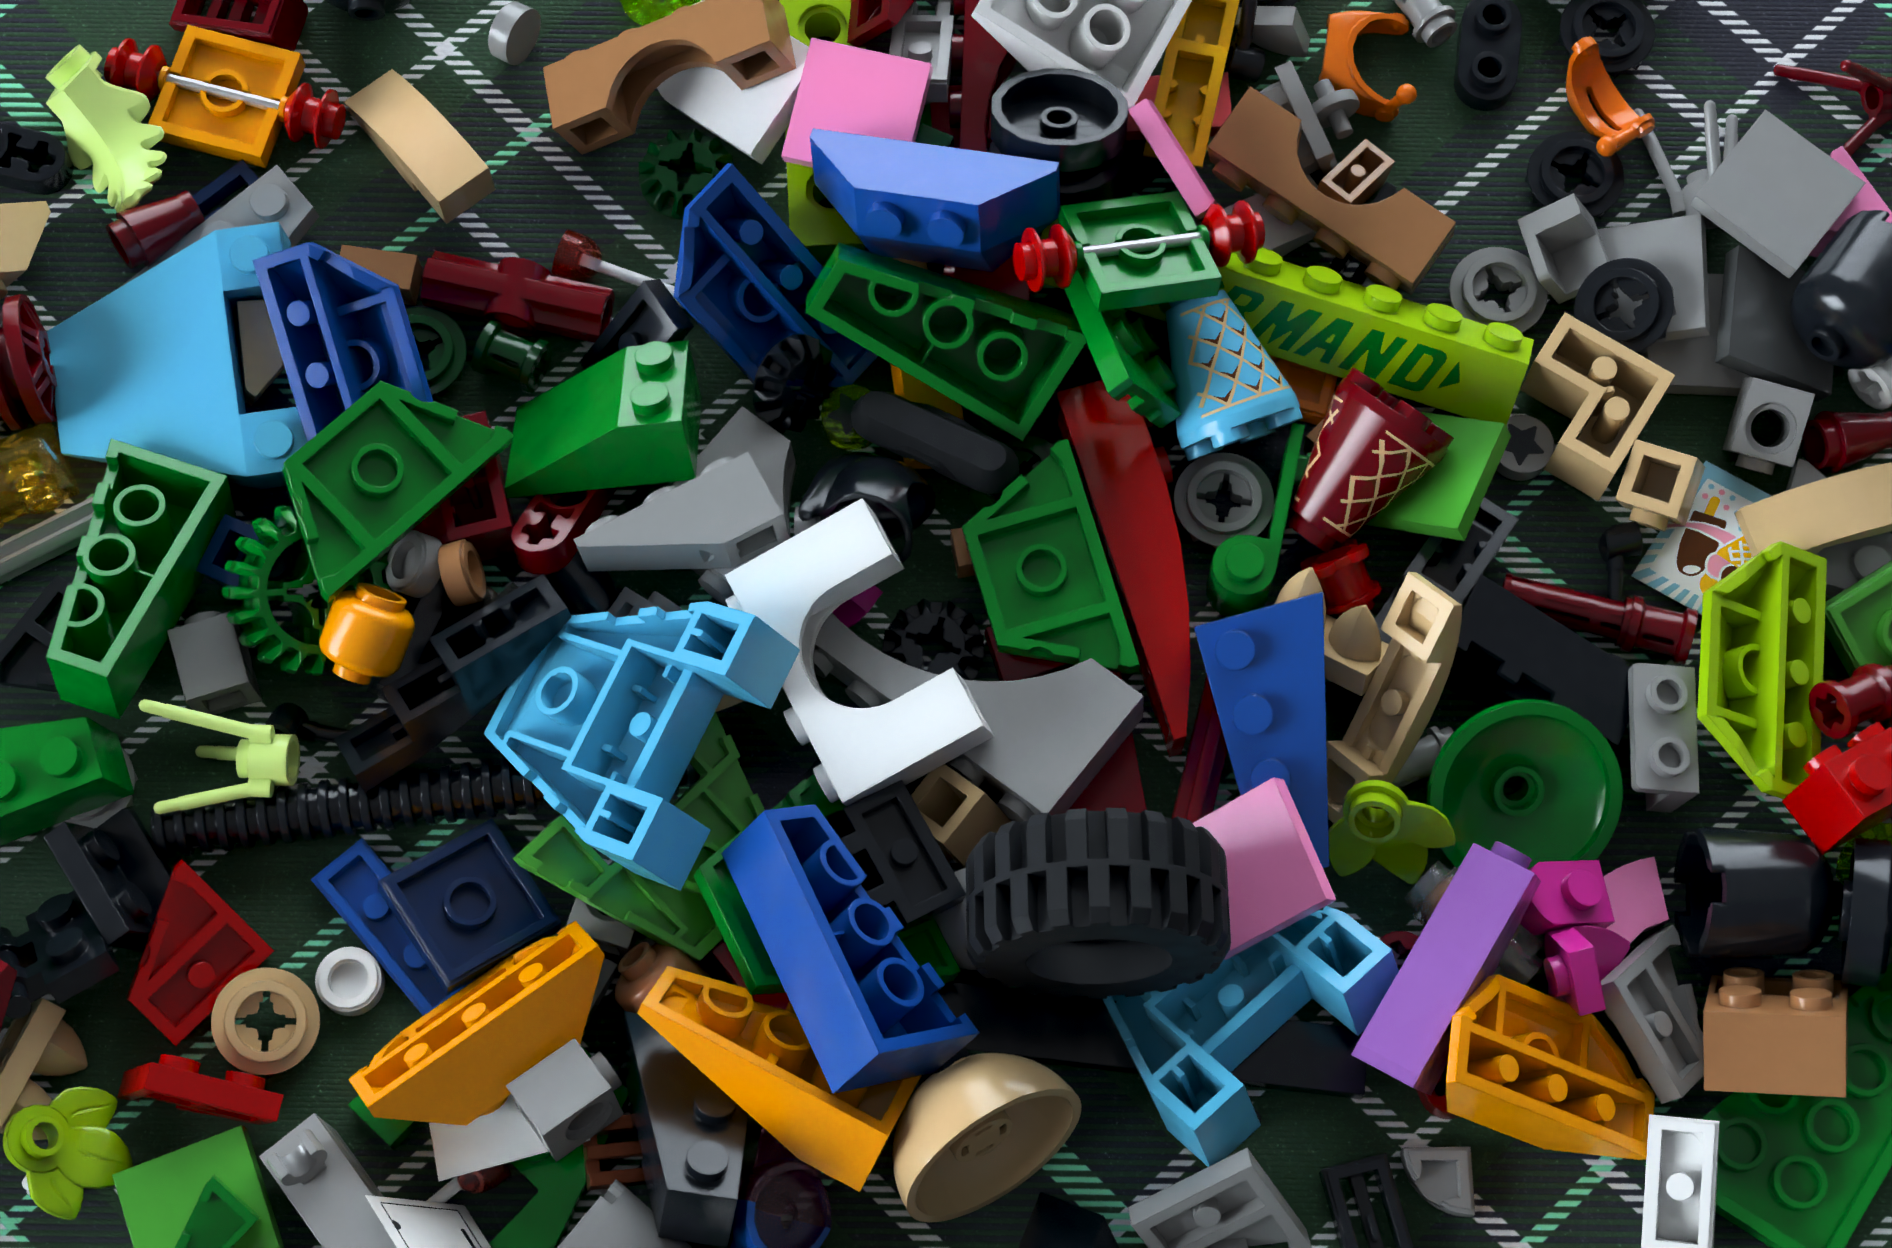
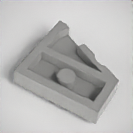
[1601,925,1704,1104]
[1128,1148,1312,1248]

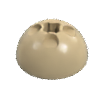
[892,1053,1082,1222]

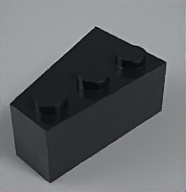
[1444,574,1632,751]
[617,1011,748,1247]

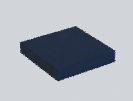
[378,818,562,995]

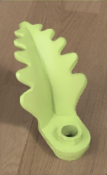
[45,44,167,212]

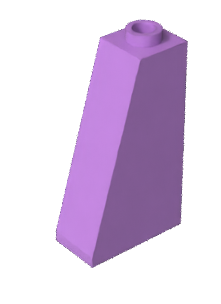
[1351,841,1541,1096]

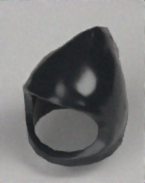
[798,452,935,564]

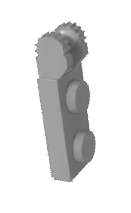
[889,0,955,105]

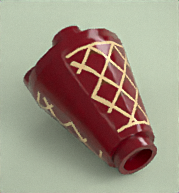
[1286,367,1454,553]

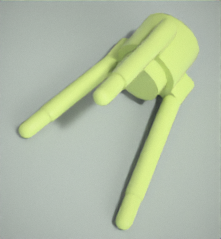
[138,699,300,814]

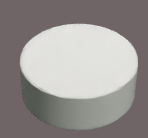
[315,947,385,1016]

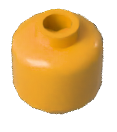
[319,583,415,685]

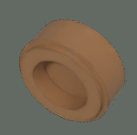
[438,539,486,607]

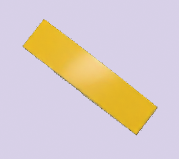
[1143,0,1240,169]

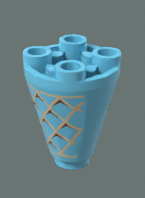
[1165,290,1303,461]

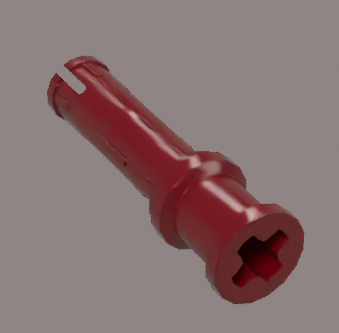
[1502,572,1698,665]
[1809,663,1892,739]

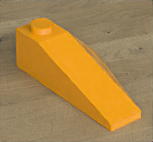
[637,966,922,1192]

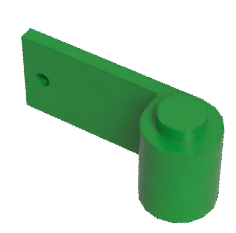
[1206,423,1311,617]

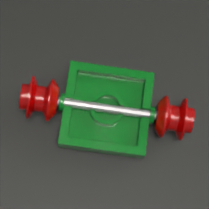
[1013,191,1265,312]

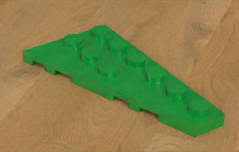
[1644,962,1892,1248]

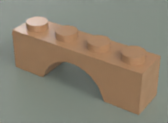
[543,0,796,155]
[1207,86,1456,295]

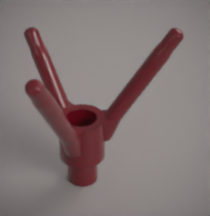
[1773,59,1892,157]

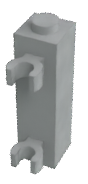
[259,1113,397,1248]

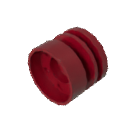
[0,294,57,430]

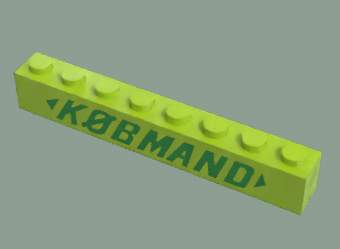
[1041,219,1534,426]

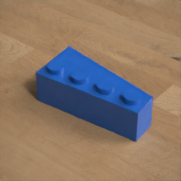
[1194,592,1329,868]
[721,804,980,1094]

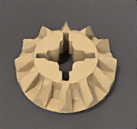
[211,967,320,1075]

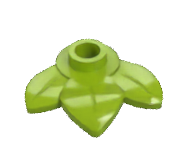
[1328,780,1456,885]
[3,1086,133,1220]

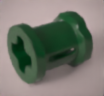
[471,320,552,394]

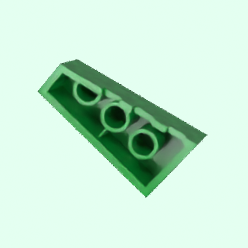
[805,243,1086,441]
[46,439,237,719]
[0,717,135,846]

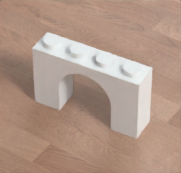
[725,498,994,806]

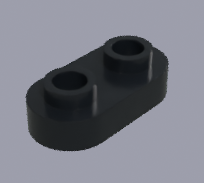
[1454,0,1522,111]

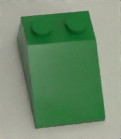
[505,340,702,498]

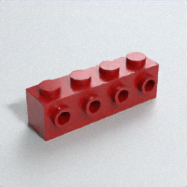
[1782,719,1892,855]

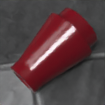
[106,190,205,269]
[1801,411,1892,473]

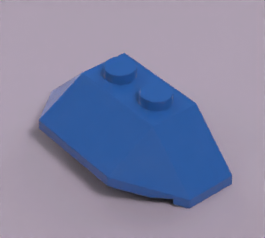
[810,128,1060,272]
[673,163,878,387]
[252,242,433,442]

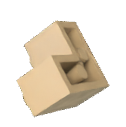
[1520,312,1675,501]

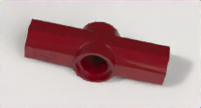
[420,251,615,343]

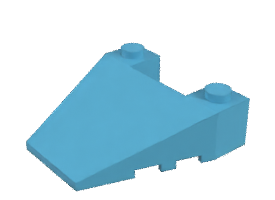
[47,222,307,490]
[483,601,800,891]
[1102,906,1399,1167]

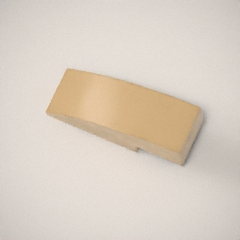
[343,69,496,224]

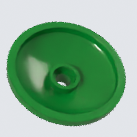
[1427,699,1623,869]

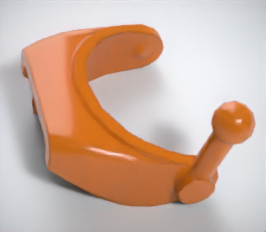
[1319,11,1417,122]
[1566,36,1655,157]

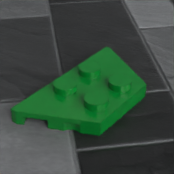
[1064,269,1182,429]
[282,381,514,603]
[962,438,1140,674]

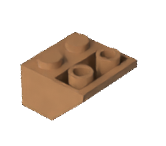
[1703,967,1849,1097]

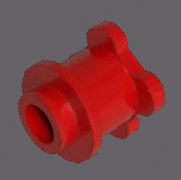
[1300,539,1382,617]

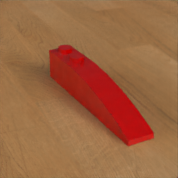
[1054,380,1191,758]

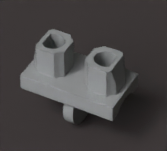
[1260,60,1360,177]

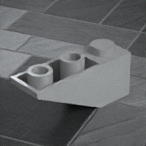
[573,452,790,571]

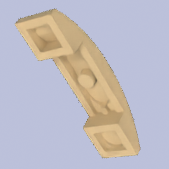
[1734,462,1892,557]
[1326,572,1462,824]

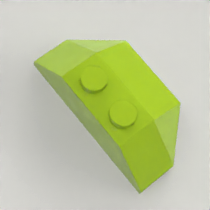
[1697,541,1827,799]

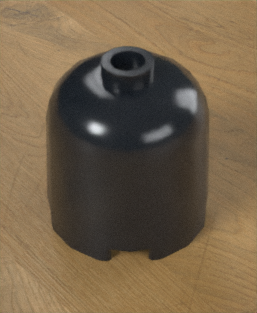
[1790,210,1892,370]
[1673,827,1842,959]

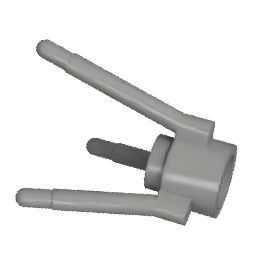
[1634,100,1738,229]

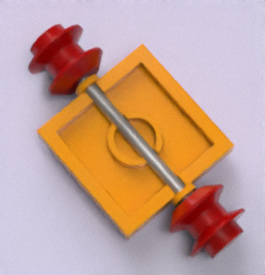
[104,25,346,168]

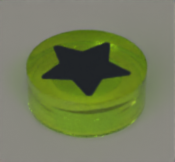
[821,385,873,450]

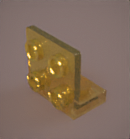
[0,423,80,529]

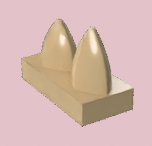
[1275,567,1389,696]
[0,998,88,1140]

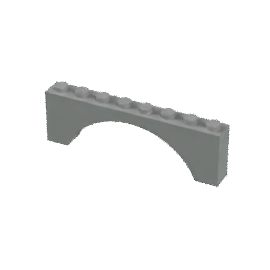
[672,406,1144,822]

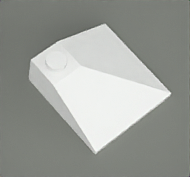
[971,0,1192,113]

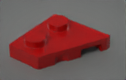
[126,859,274,1046]
[117,1054,284,1125]

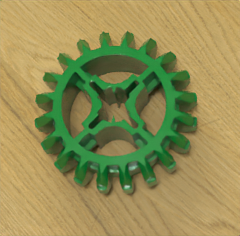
[221,505,393,676]

